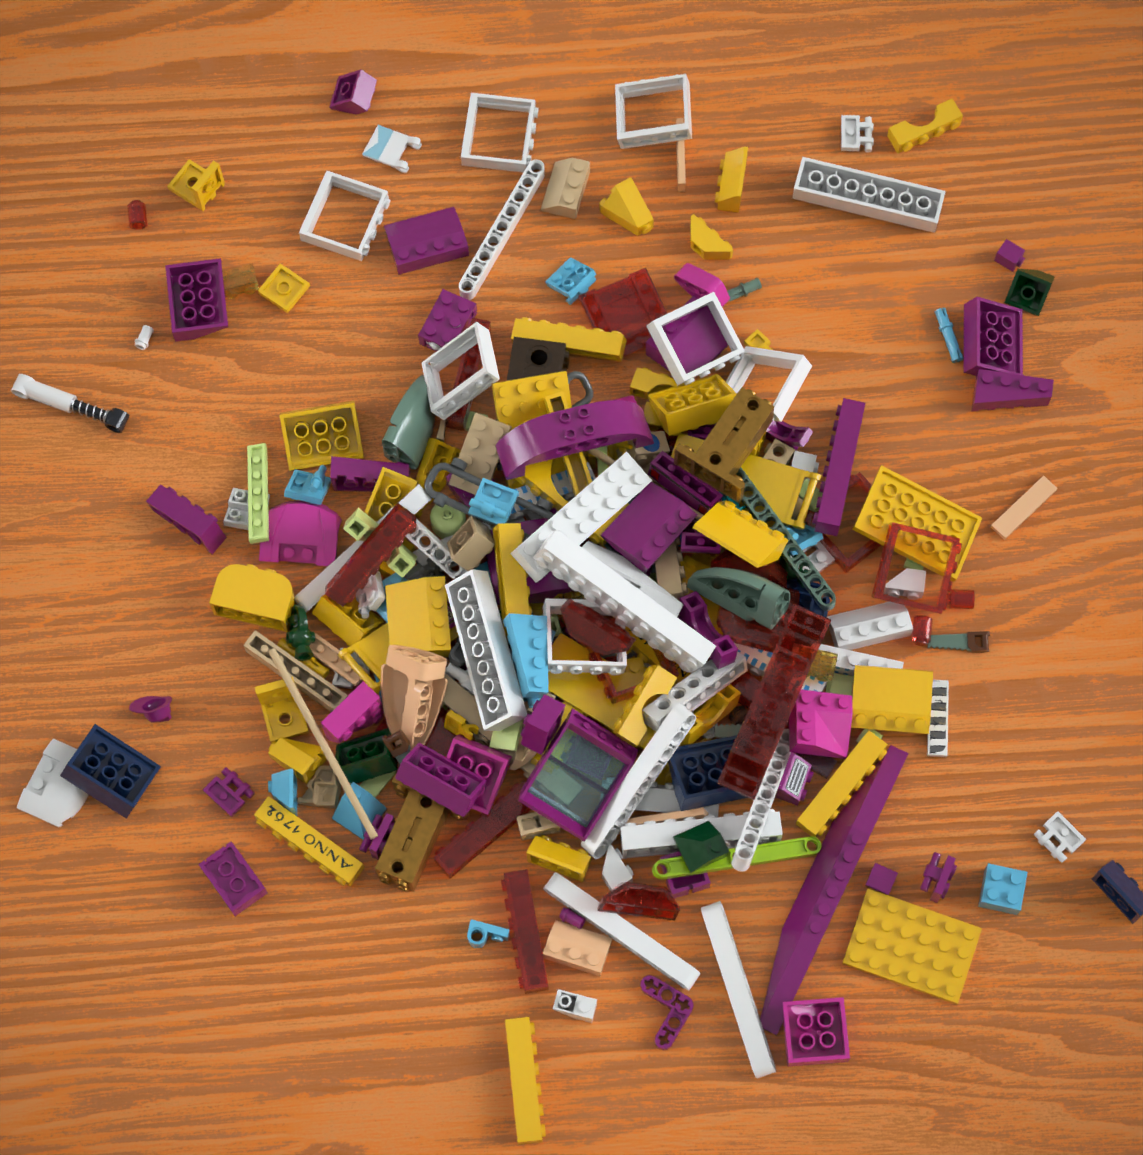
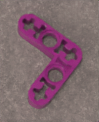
[640,975,693,1050]

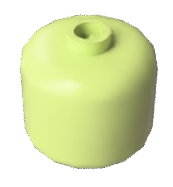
[430,504,467,539]

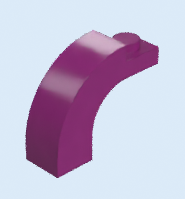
[765,420,813,451]

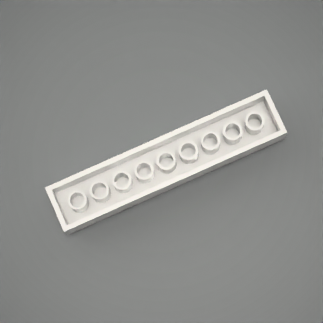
[533,529,716,673]

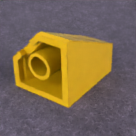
[599,177,654,236]
[268,738,327,785]

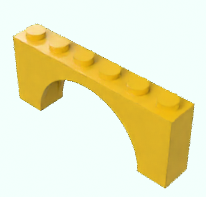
[516,458,629,547]

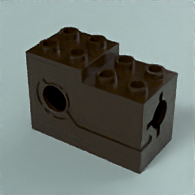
[507,337,569,380]

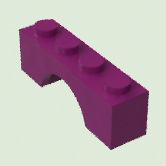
[679,591,738,669]

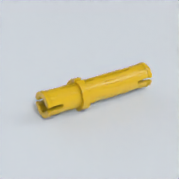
[277,638,330,679]

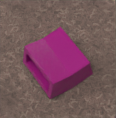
[866,863,898,895]

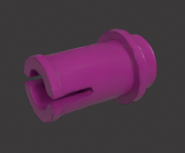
[559,907,586,929]

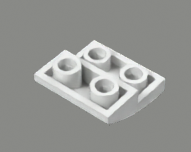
[223,488,270,530]

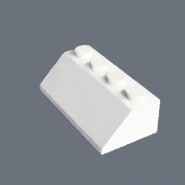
[826,599,913,650]

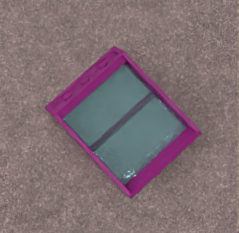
[518,708,638,841]

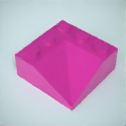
[321,681,384,743]
[789,689,853,759]
[446,735,512,815]
[783,997,850,1067]

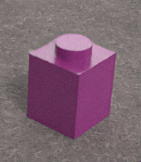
[994,239,1025,272]

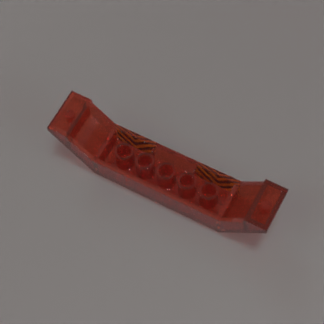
[717,604,831,800]

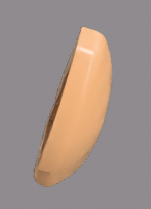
[381,645,448,751]

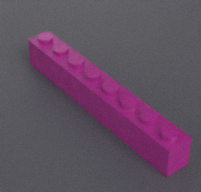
[813,398,865,536]

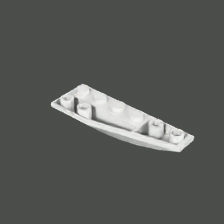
[582,541,683,617]

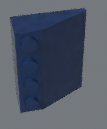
[60,724,161,819]
[668,734,760,811]

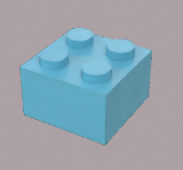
[978,863,1028,915]

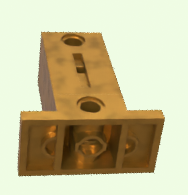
[674,387,775,503]
[375,775,470,892]

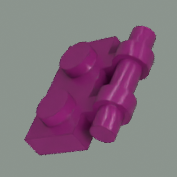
[203,767,255,817]

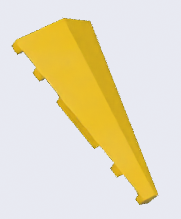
[407,437,461,530]

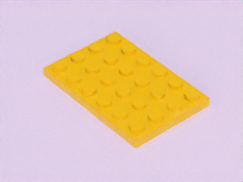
[491,371,572,489]
[852,465,982,582]
[842,888,982,1005]

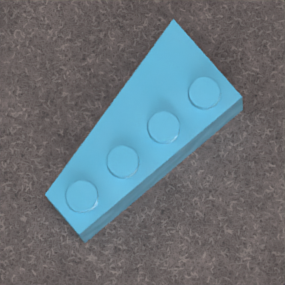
[503,613,548,699]

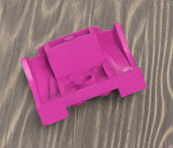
[259,501,342,566]

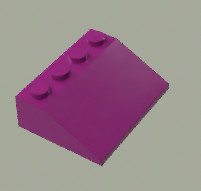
[384,207,469,275]
[165,258,228,342]
[646,296,728,379]
[964,297,1023,376]
[600,482,698,574]

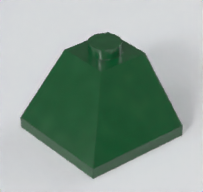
[1004,269,1055,316]
[673,821,730,873]

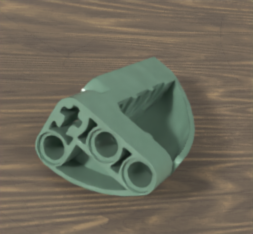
[382,375,436,470]
[687,567,790,630]

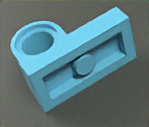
[467,919,510,948]

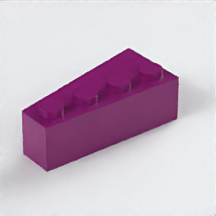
[971,369,1054,412]
[330,456,410,492]
[146,484,227,554]

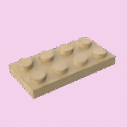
[449,413,512,495]

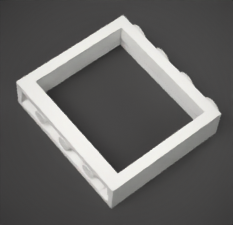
[615,74,692,149]
[461,93,539,172]
[299,171,390,261]
[647,292,745,386]
[422,322,500,420]
[726,346,812,422]
[543,598,627,675]

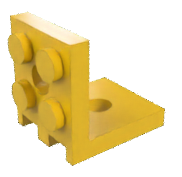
[167,159,225,211]
[255,677,309,743]

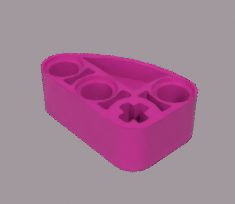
[674,263,730,307]

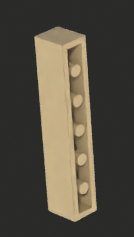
[243,630,348,712]

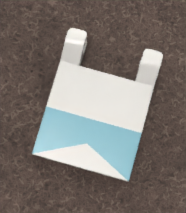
[362,125,422,173]

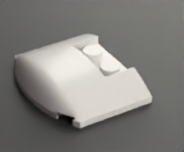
[17,738,89,827]

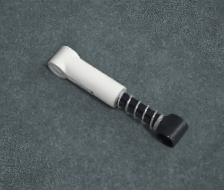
[11,374,130,433]

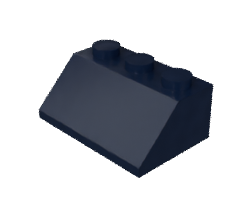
[1092,860,1143,924]

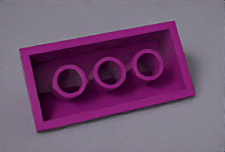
[395,742,487,817]

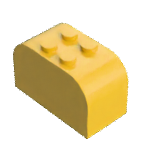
[209,564,296,632]

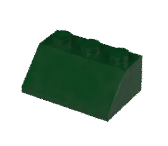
[335,728,398,785]

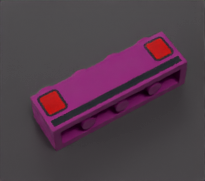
[647,451,723,515]

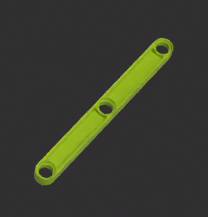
[652,836,821,880]

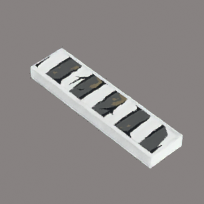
[927,680,949,757]

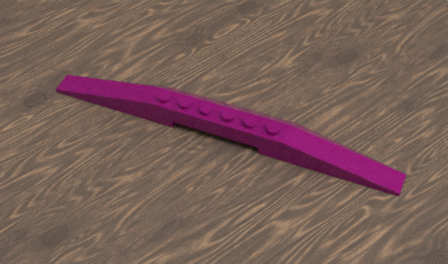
[760,745,909,1036]

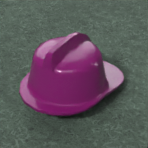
[129,696,172,722]

